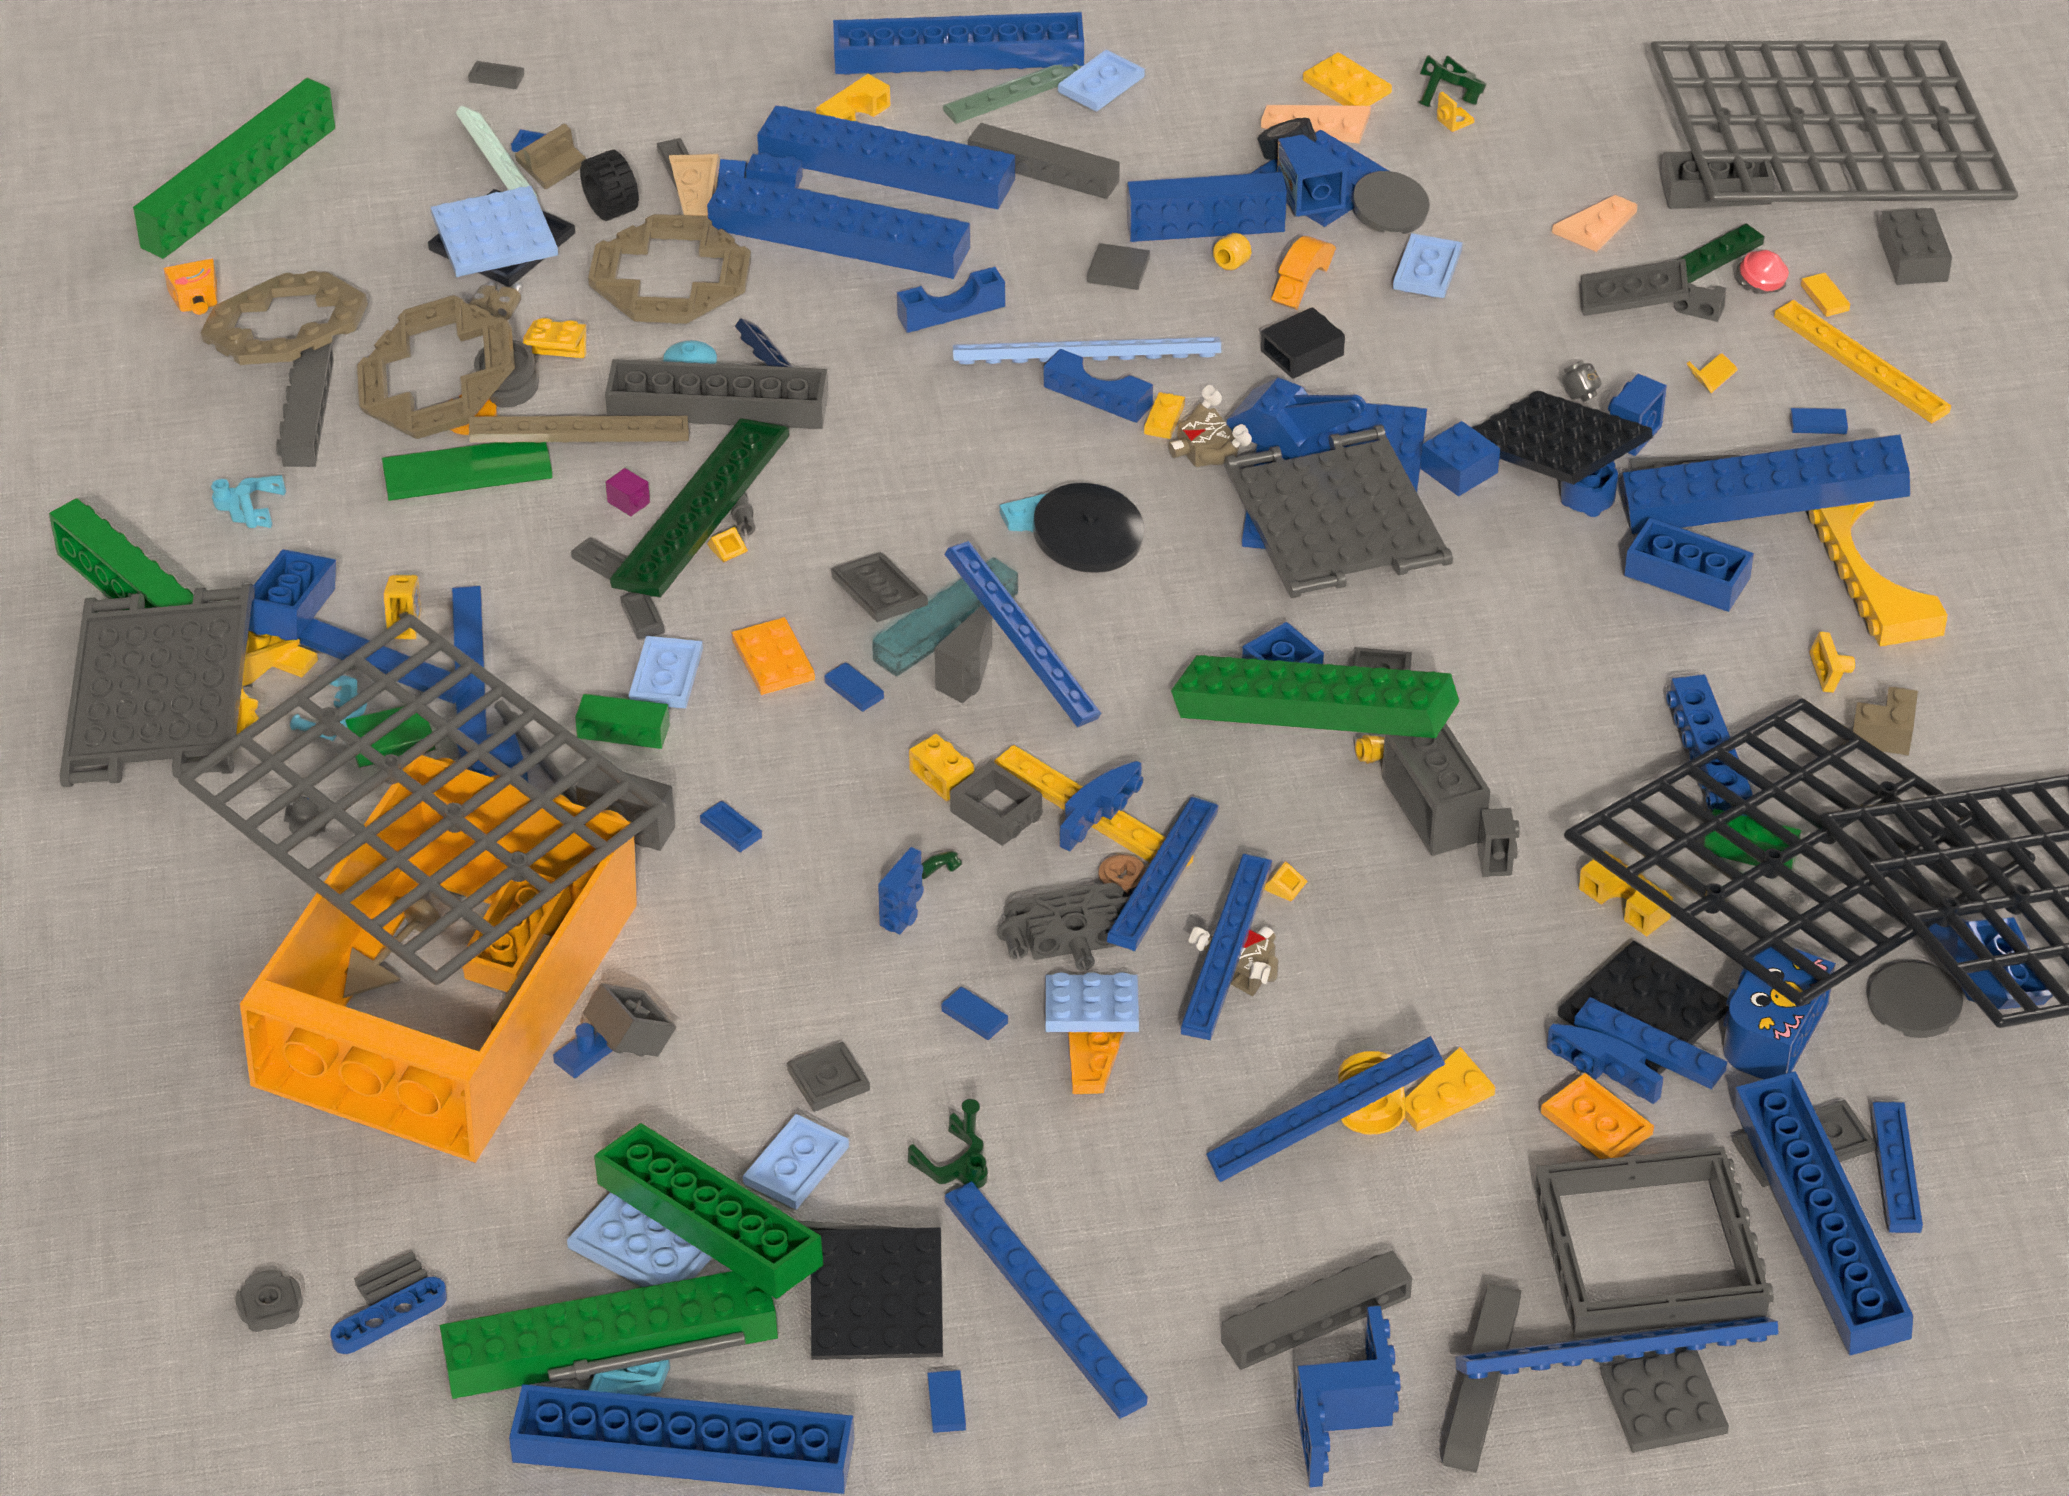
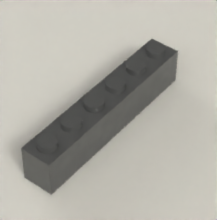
[967,123,1120,199]
[276,342,334,467]
[1221,1250,1412,1370]

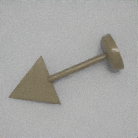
[343,898,441,998]

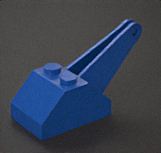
[1227,378,1366,458]
[1918,910,2053,1010]

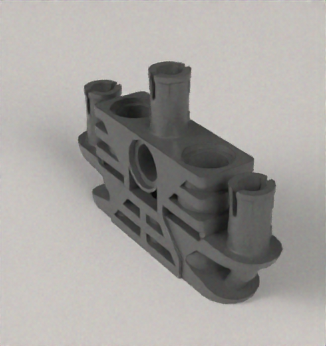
[997,883,1129,971]

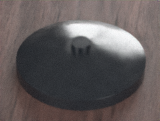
[1033,483,1144,573]

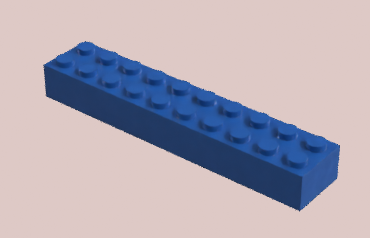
[833,12,1084,75]
[757,105,1015,210]
[707,174,970,279]
[1623,434,1910,534]
[1735,1071,1913,1356]
[509,1384,854,1494]

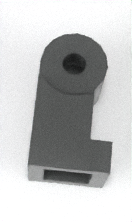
[1674,283,1727,322]

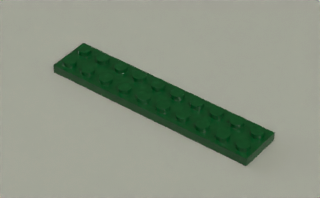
[610,418,790,598]

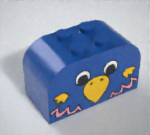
[1723,947,1836,1080]

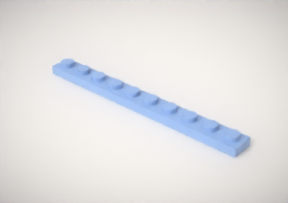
[953,337,1221,365]

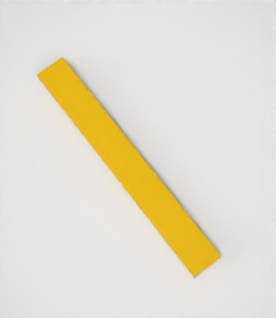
[1774,300,1951,424]
[994,745,1193,868]

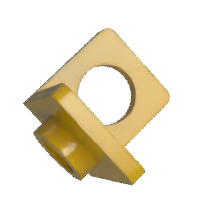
[1437,92,1474,132]
[1686,353,1738,393]

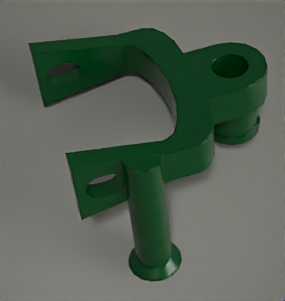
[1418,55,1487,107]
[908,1099,988,1188]

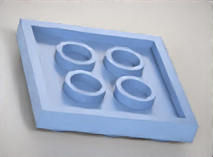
[1046,972,1139,1032]

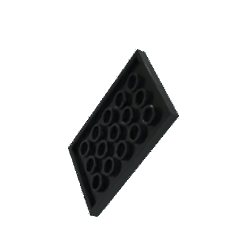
[1471,391,1653,485]

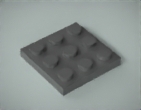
[1601,1350,1729,1453]

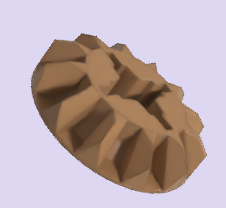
[1099,855,1146,894]

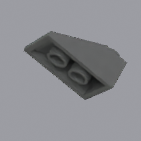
[934,605,992,704]

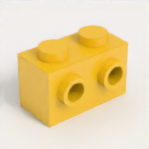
[909,734,974,802]

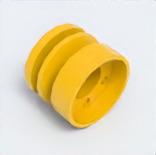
[1338,1051,1406,1134]

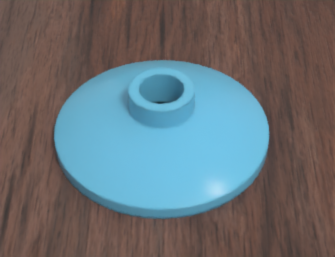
[663,340,717,364]

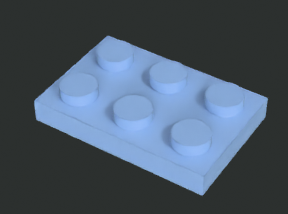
[1058,50,1145,112]
[1393,233,1463,298]
[629,636,703,709]
[743,1114,849,1210]

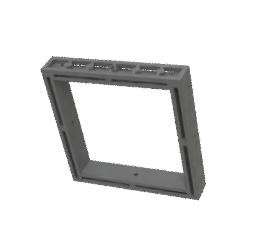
[1534,1146,1774,1338]

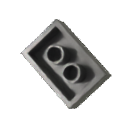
[1879,208,1952,285]
[575,767,675,851]

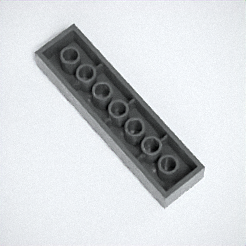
[605,359,828,429]

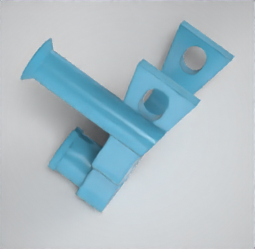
[211,475,286,528]
[290,675,367,741]

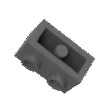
[1478,808,1520,877]

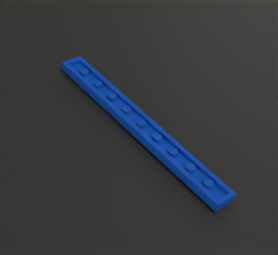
[945,1181,1148,1419]
[1455,1316,1779,1379]

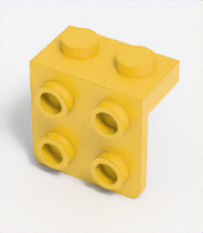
[523,318,586,358]

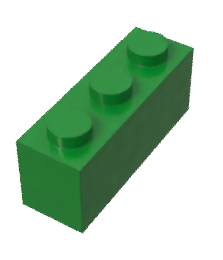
[575,694,670,749]
[1704,809,1801,870]

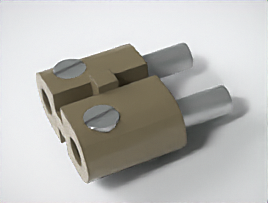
[469,280,522,320]

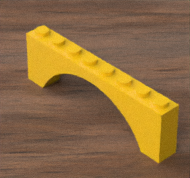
[1807,501,1948,647]

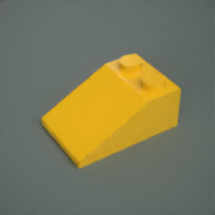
[242,631,300,686]

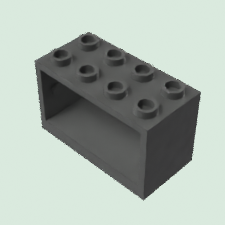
[1382,723,1490,856]

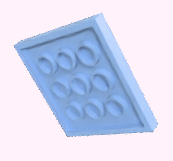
[431,186,558,277]
[567,1192,712,1287]

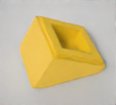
[707,527,748,563]
[1264,861,1308,901]

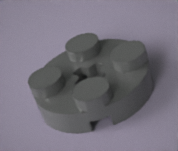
[235,1270,302,1332]

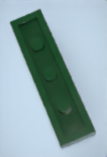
[1677,223,1765,283]

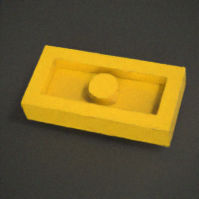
[1144,392,1185,439]

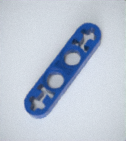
[330,1277,447,1354]

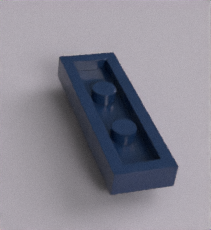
[735,318,793,367]

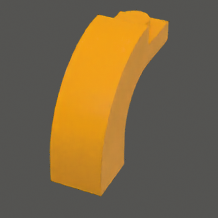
[1271,236,1336,310]

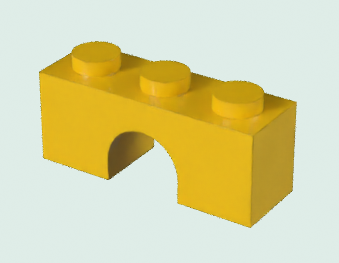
[816,74,891,121]
[1579,851,1673,937]

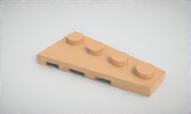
[1261,105,1371,144]

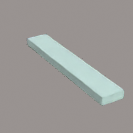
[456,106,538,198]

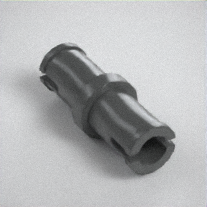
[731,492,755,536]

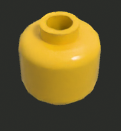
[1213,233,1252,271]

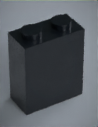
[1261,307,1345,379]

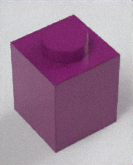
[605,468,650,516]

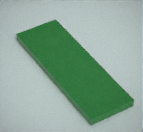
[382,442,553,501]

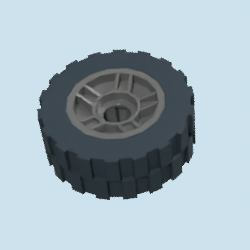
[1257,117,1317,160]

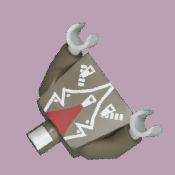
[1168,385,1252,467]
[1187,927,1279,997]

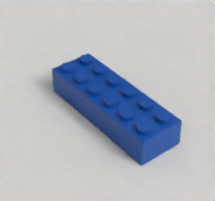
[1127,172,1287,242]

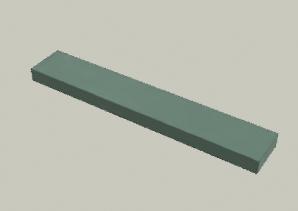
[943,64,1081,124]

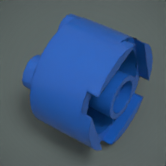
[1560,461,1618,517]

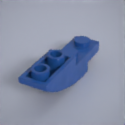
[1060,761,1143,851]
[1547,1024,1664,1104]

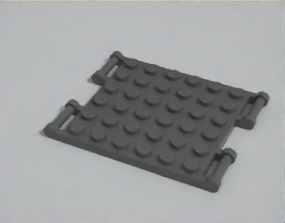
[1225,424,1453,598]
[60,584,255,787]

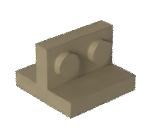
[515,123,586,190]

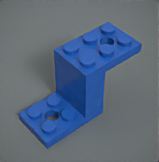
[1295,1306,1401,1488]

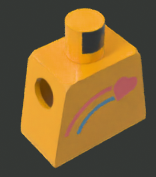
[163,258,217,315]

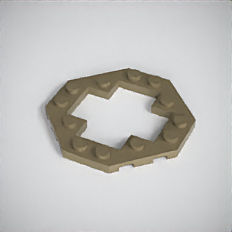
[588,214,751,324]
[200,271,368,365]
[357,295,515,439]

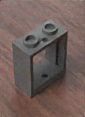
[950,760,1043,846]

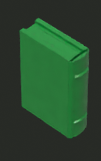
[345,705,436,768]

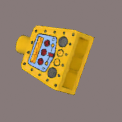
[384,575,421,639]

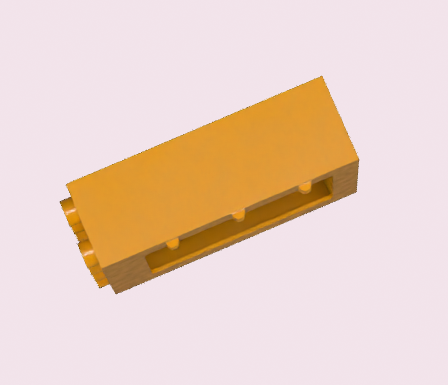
[240,755,637,1163]

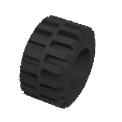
[580,149,639,221]

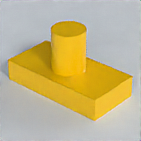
[1809,632,1855,693]

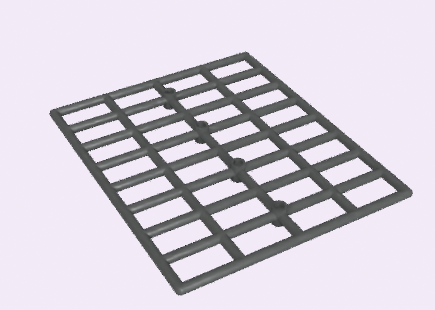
[1650,40,2018,202]
[178,614,667,985]

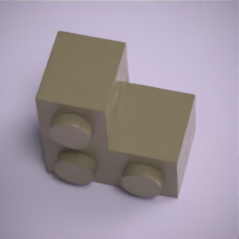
[1852,686,1918,755]

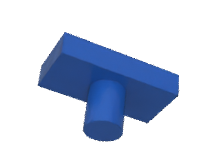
[553,1023,613,1079]

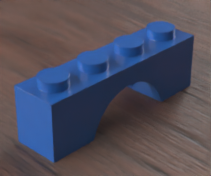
[897,267,1006,333]
[1044,349,1153,423]

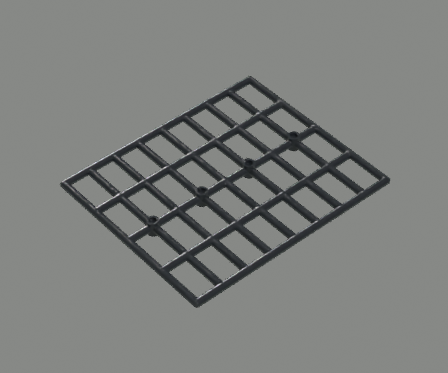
[1564,698,2036,1007]
[1819,774,2069,1028]

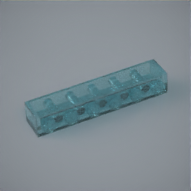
[872,557,1018,677]

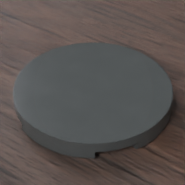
[1352,171,1430,234]
[1869,962,1963,1038]

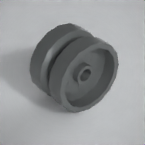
[474,340,538,408]

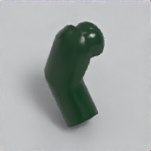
[922,851,962,879]

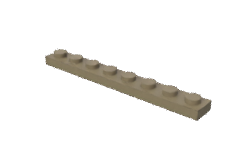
[469,416,689,443]

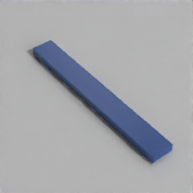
[944,541,1102,727]
[452,586,487,738]
[298,618,470,704]
[1107,797,1219,951]
[1181,854,1272,1041]
[1206,1036,1445,1182]

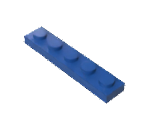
[1574,997,1728,1090]
[1871,1102,1923,1233]

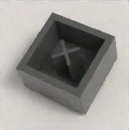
[583,983,677,1057]

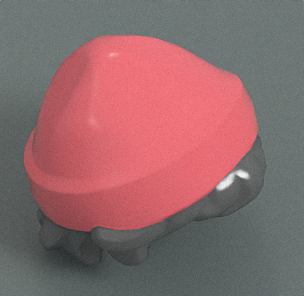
[1736,250,1789,294]

